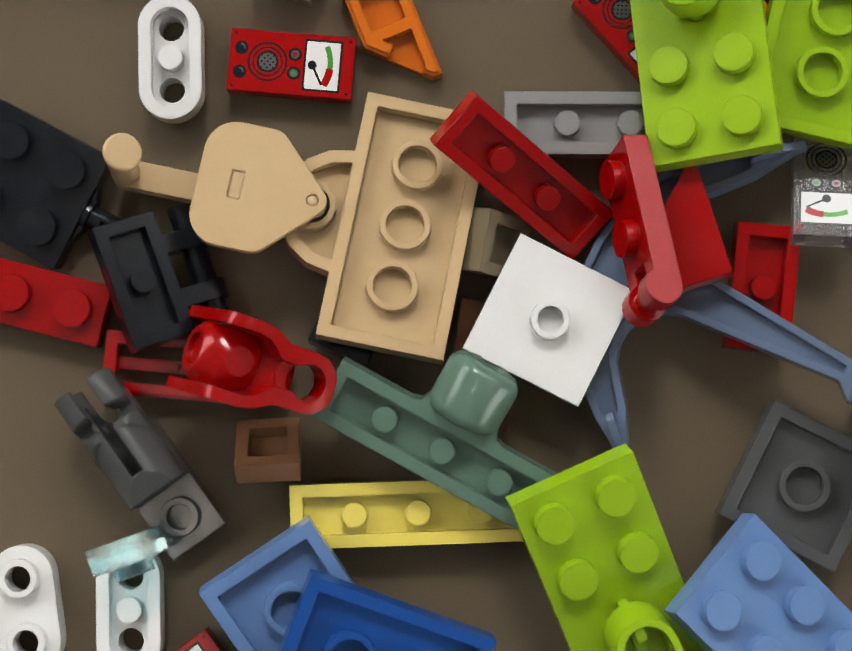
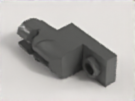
[54,367,229,560]

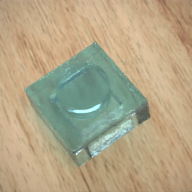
[85,525,168,582]

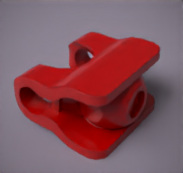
[165,305,337,414]

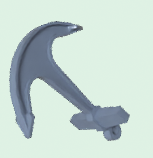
[584,141,852,448]

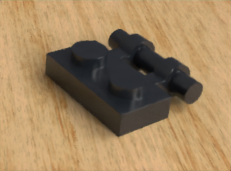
[88,203,230,354]

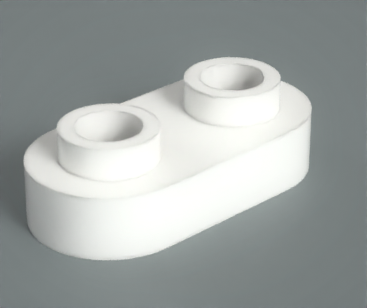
[138,0,205,124]
[0,543,67,651]
[96,544,165,651]

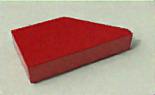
[664,166,734,293]

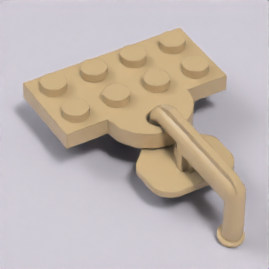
[102,92,479,365]

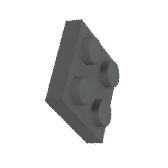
[714,400,852,572]

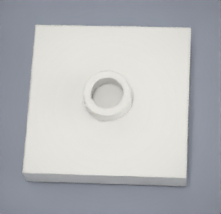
[462,233,630,407]

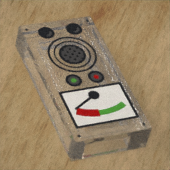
[790,136,852,248]

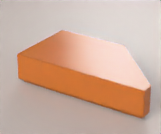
[344,0,442,81]

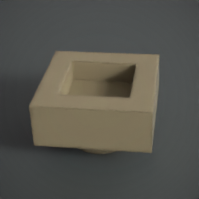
[461,207,532,280]

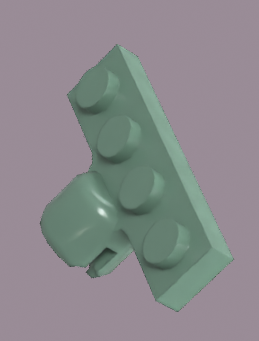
[312,350,557,530]

